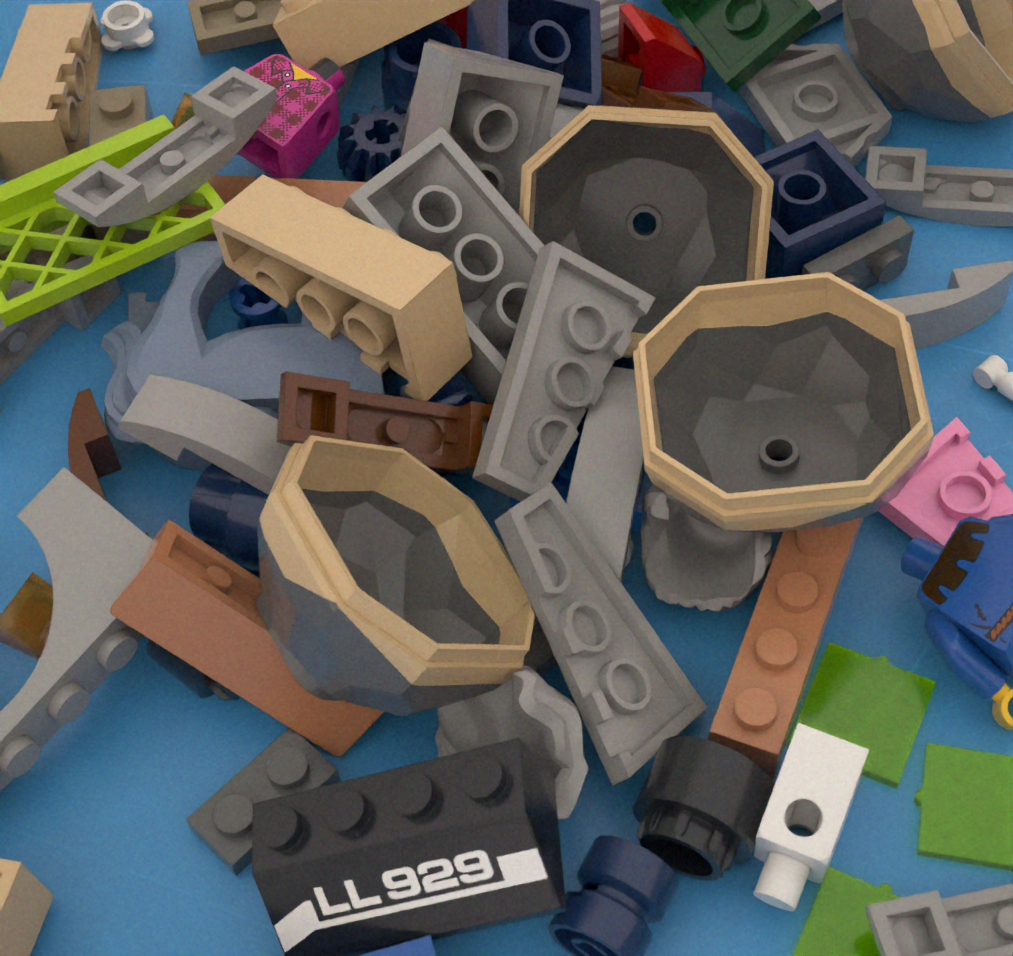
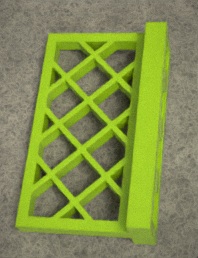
[0,114,225,327]

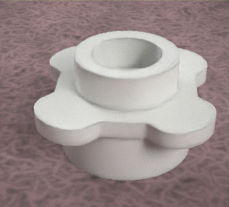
[100,0,154,51]

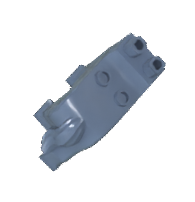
[100,241,398,471]

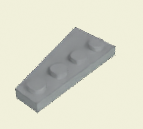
[472,241,656,502]
[494,482,708,786]

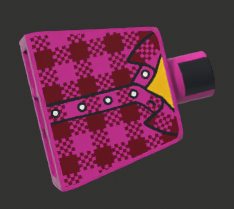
[237,54,345,179]

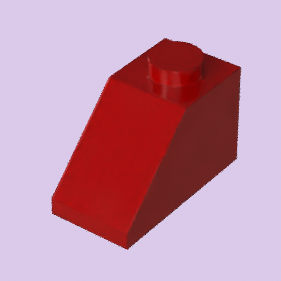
[618,3,706,93]

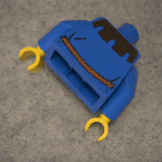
[901,514,1013,731]

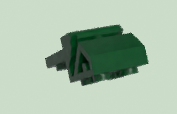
[660,0,822,93]

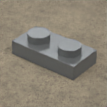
[802,215,914,291]
[186,728,341,876]

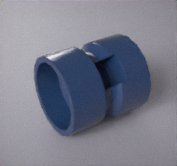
[548,835,680,956]

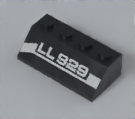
[252,738,566,956]

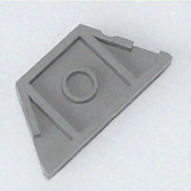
[738,43,893,167]

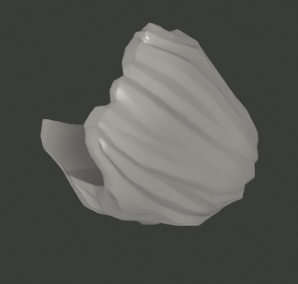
[640,484,773,611]
[435,664,589,821]

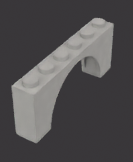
[0,467,152,792]

